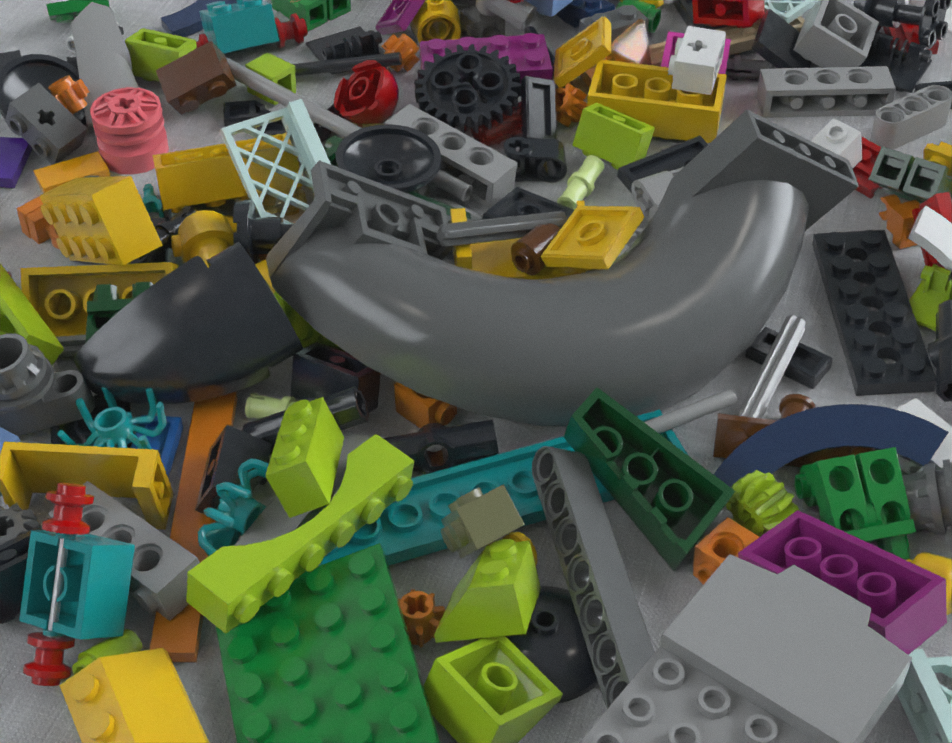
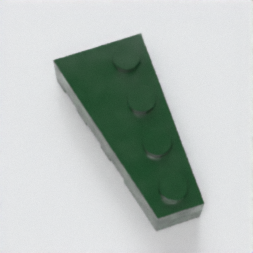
[563,387,736,571]

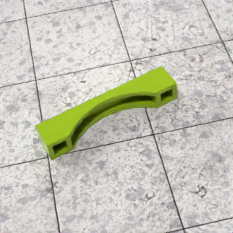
[186,434,414,634]

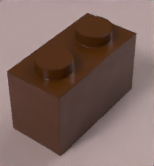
[156,41,237,115]

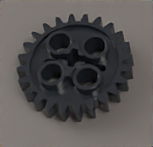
[414,44,521,134]

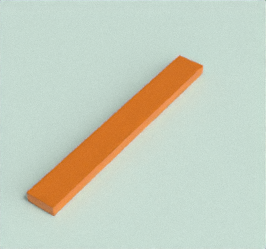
[149,392,238,662]

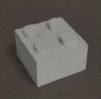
[793,0,879,68]

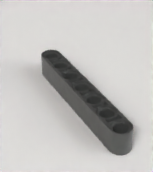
[532,446,655,709]

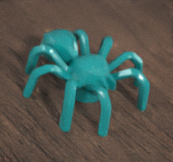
[57,388,167,449]
[198,459,269,556]

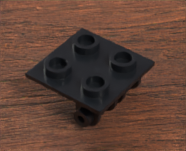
[306,26,385,75]
[859,32,932,93]

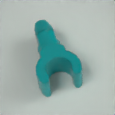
[143,184,165,218]

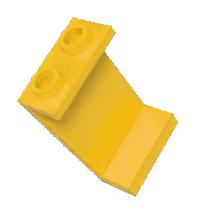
[450,200,591,280]
[0,441,174,530]

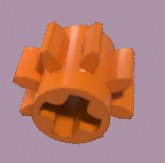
[381,33,420,72]
[48,75,89,114]
[555,83,587,127]
[398,589,445,648]

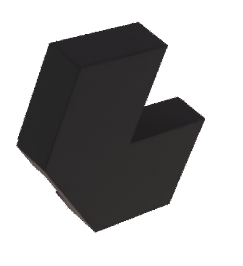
[223,100,287,136]

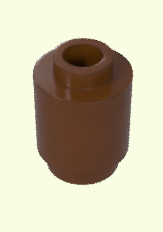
[511,223,560,275]

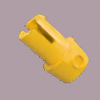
[410,0,461,44]
[171,210,234,268]

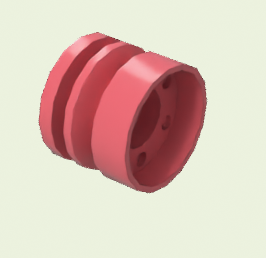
[90,87,169,175]

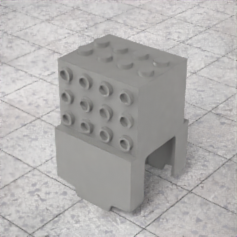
[579,554,912,743]

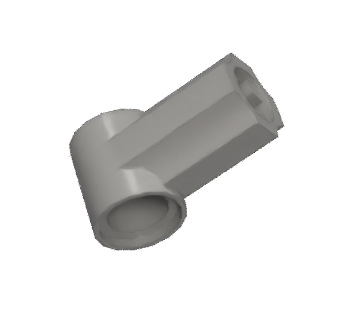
[476,0,537,30]

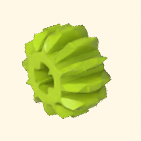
[726,470,800,537]

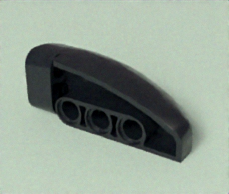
[73,242,303,404]

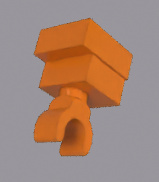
[879,194,920,249]
[16,196,59,249]

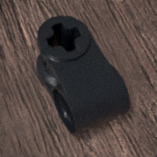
[503,137,567,183]

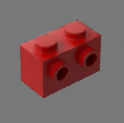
[692,0,765,28]

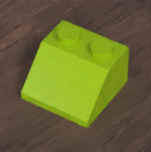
[434,539,541,643]
[423,636,563,743]

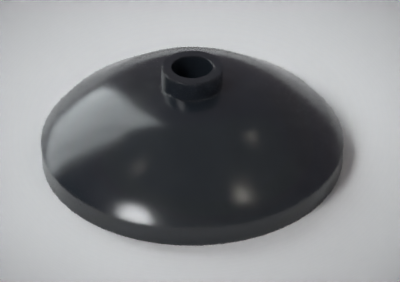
[0,54,87,126]
[336,124,441,194]
[476,586,598,704]

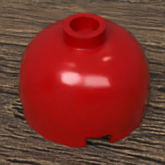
[334,60,399,127]

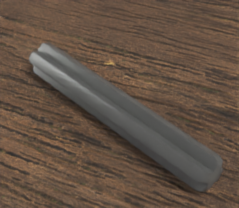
[436,211,568,247]

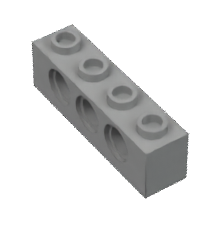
[757,66,896,118]
[384,104,517,209]
[48,481,200,621]

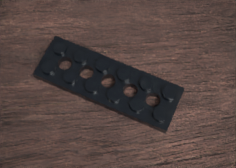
[812,229,936,396]

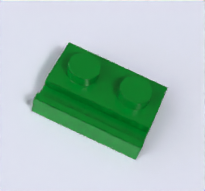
[46,0,110,23]

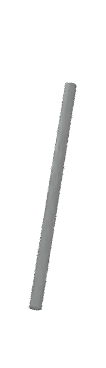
[226,57,473,202]

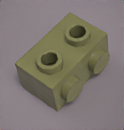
[440,484,525,558]

